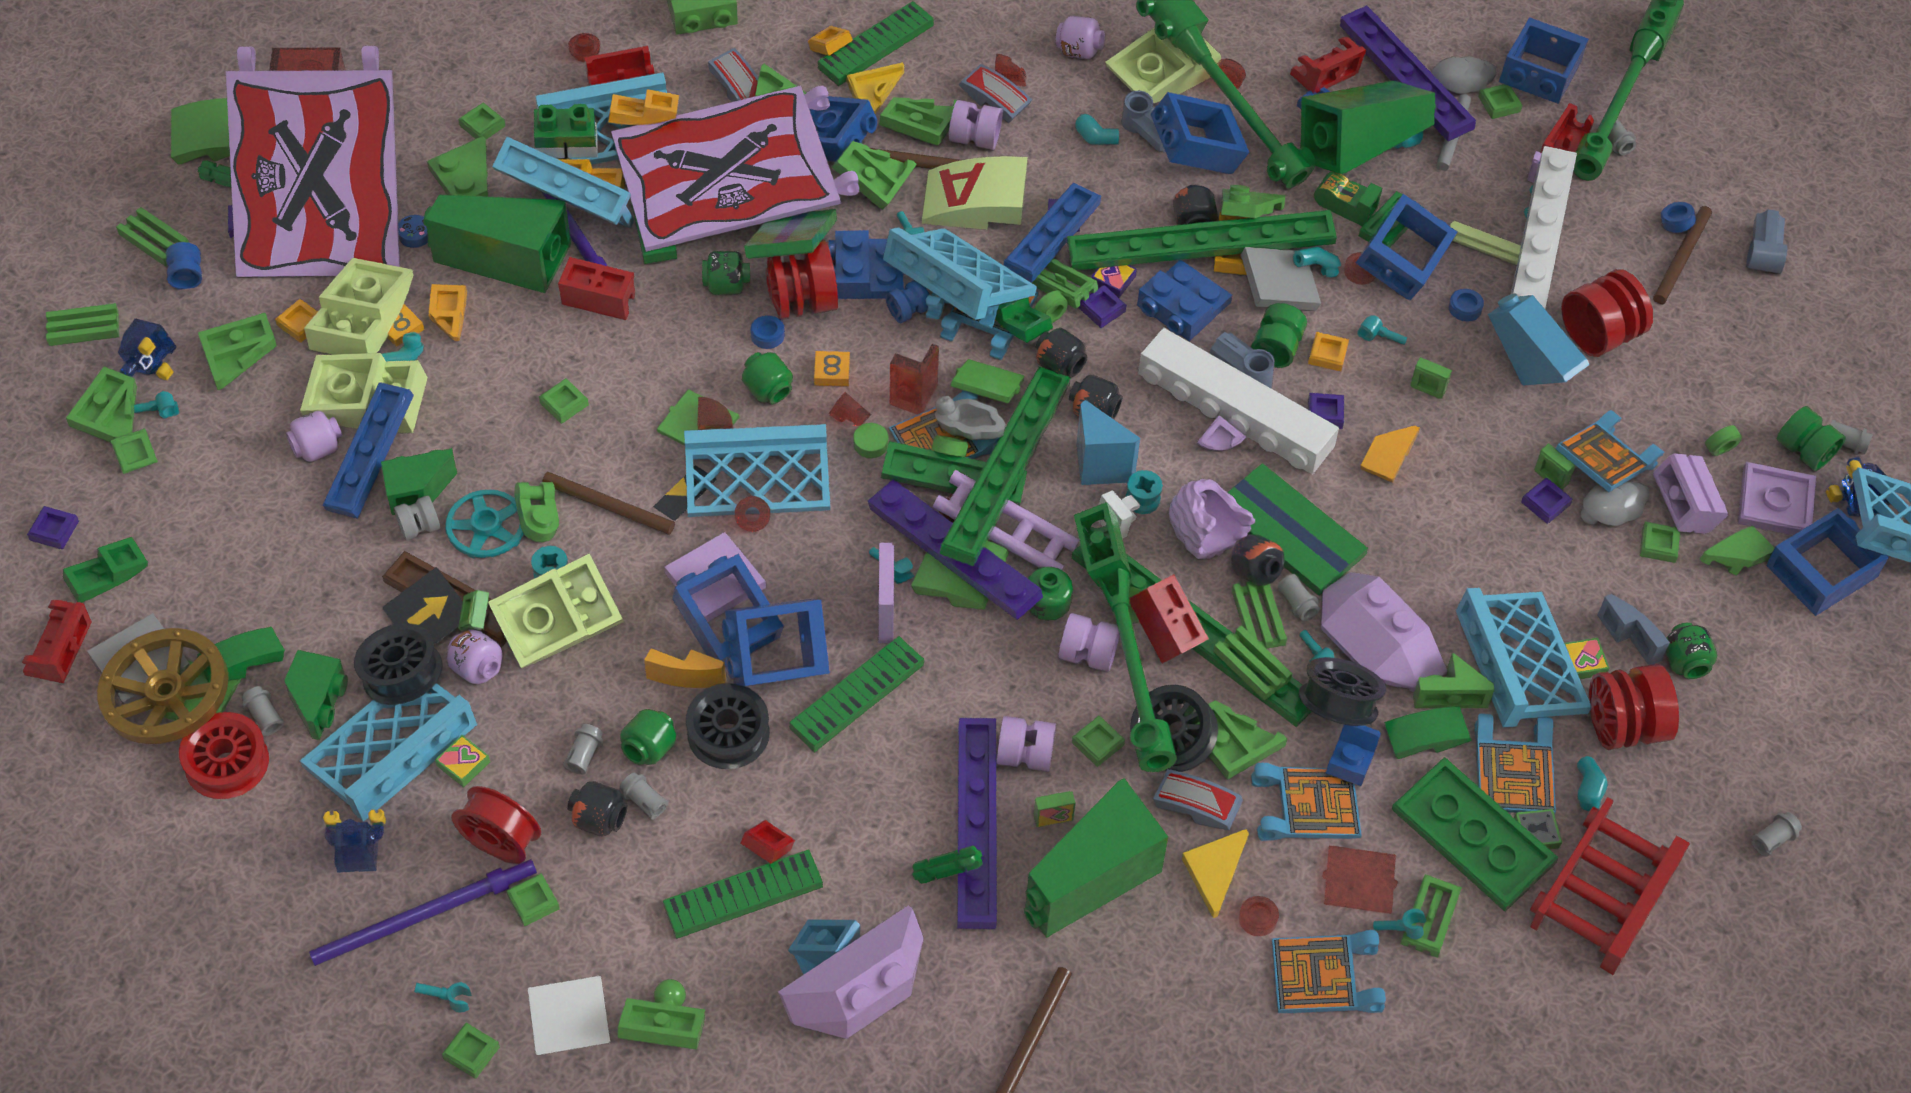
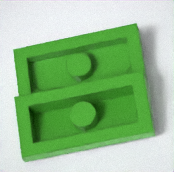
[171,98,230,164]
[911,541,1009,610]

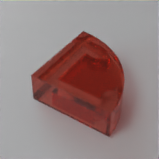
[995,54,1027,86]
[829,392,872,426]
[697,397,733,430]

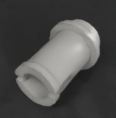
[1608,118,1636,155]
[1831,420,1873,455]
[1278,574,1320,621]
[242,686,284,736]
[563,724,603,775]
[619,772,669,820]
[1751,812,1802,857]

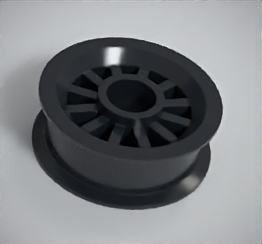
[354,623,443,705]
[1299,657,1386,726]
[686,683,770,769]
[1130,684,1218,772]

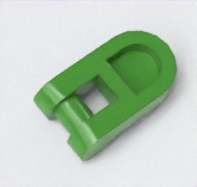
[514,482,559,542]

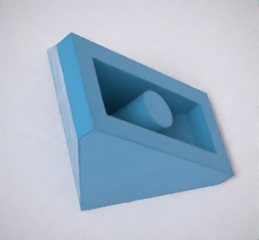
[788,919,860,975]

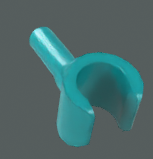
[897,211,924,235]
[1357,315,1408,345]
[134,391,179,418]
[869,547,914,584]
[1299,630,1334,662]
[1373,909,1426,940]
[414,982,472,1013]

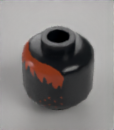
[1173,185,1218,225]
[1035,328,1088,377]
[1069,374,1123,419]
[1231,534,1285,586]
[567,781,628,837]

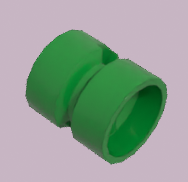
[1251,303,1307,368]
[1776,406,1846,471]

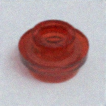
[568,33,601,62]
[735,496,770,532]

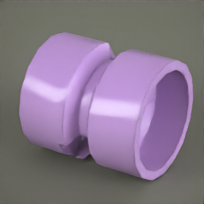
[949,100,1003,150]
[1058,613,1120,672]
[997,716,1056,772]

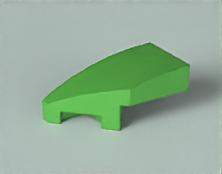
[1700,526,1774,576]

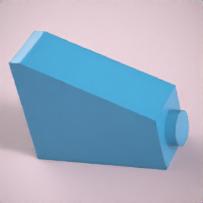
[1488,293,1589,386]

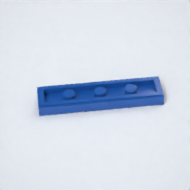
[1004,183,1101,283]
[322,382,414,519]

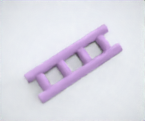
[933,470,1080,570]

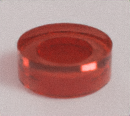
[1217,58,1246,89]
[1344,252,1376,285]
[1239,896,1279,936]

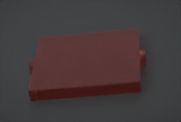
[1322,845,1398,914]

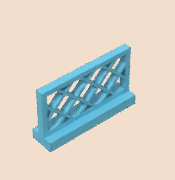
[535,72,667,165]
[492,137,635,228]
[883,227,1037,320]
[684,424,830,517]
[1852,467,1911,563]
[1456,588,1591,727]
[300,683,477,822]

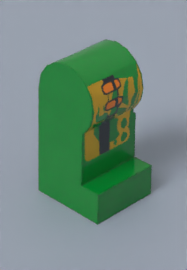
[1314,171,1383,226]

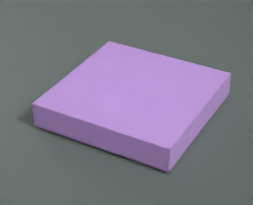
[1738,462,1816,535]
[665,532,766,622]
[879,543,894,643]

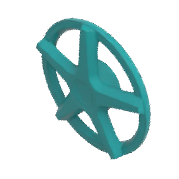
[445,489,524,558]

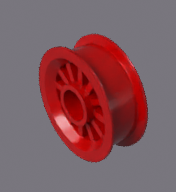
[179,712,269,799]
[451,786,541,864]

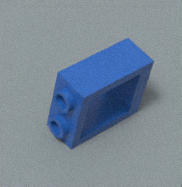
[1499,17,1589,104]
[1150,92,1250,174]
[1355,194,1458,301]
[1766,508,1889,616]
[672,553,784,667]
[722,599,830,686]

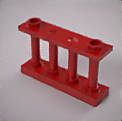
[1530,797,1690,975]

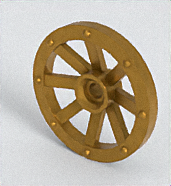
[97,628,228,744]

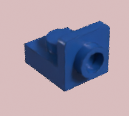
[1326,725,1381,786]

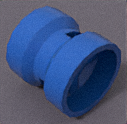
[166,242,202,290]
[885,280,930,324]

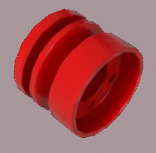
[765,240,838,320]
[1561,269,1653,357]
[1589,664,1679,750]

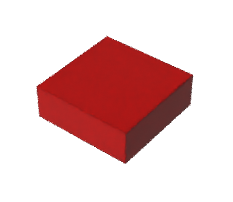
[740,820,795,864]

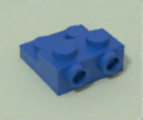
[809,96,877,162]
[829,230,904,299]
[1137,260,1232,342]

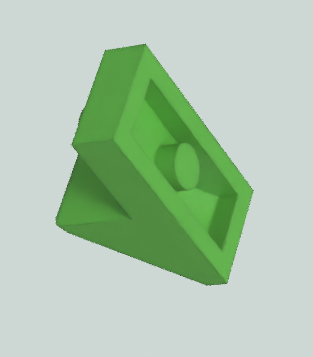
[1413,653,1494,708]

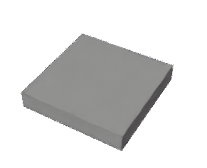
[1241,247,1321,311]
[87,613,190,705]

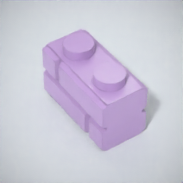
[1653,454,1728,534]

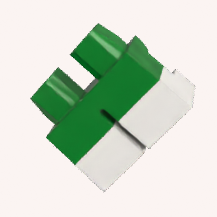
[534,104,598,158]

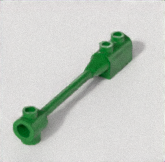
[1136,0,1316,189]
[1573,0,1684,181]
[1074,502,1177,772]

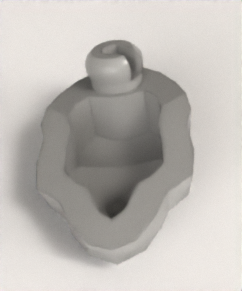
[1432,56,1496,94]
[935,396,1006,440]
[1581,481,1650,526]

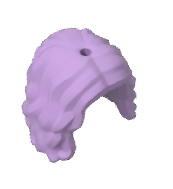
[1169,479,1255,559]

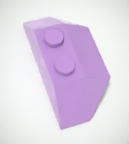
[1321,572,1447,692]
[778,905,924,1039]

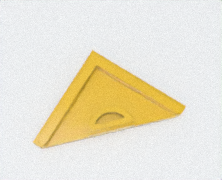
[847,62,904,114]
[1182,829,1249,918]

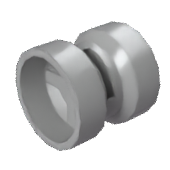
[394,495,440,541]

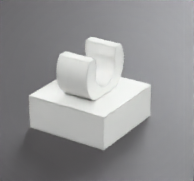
[1098,490,1140,539]

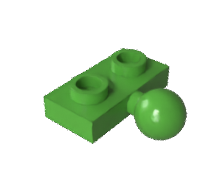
[618,979,705,1050]

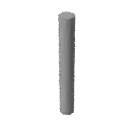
[1436,94,1471,171]

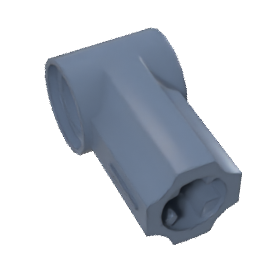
[1121,90,1165,153]
[1746,209,1787,274]
[1210,332,1275,388]

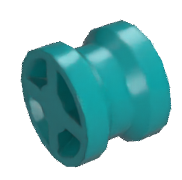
[1126,470,1163,514]
[531,546,568,579]

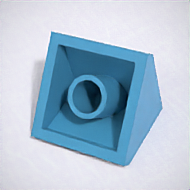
[1076,400,1140,485]

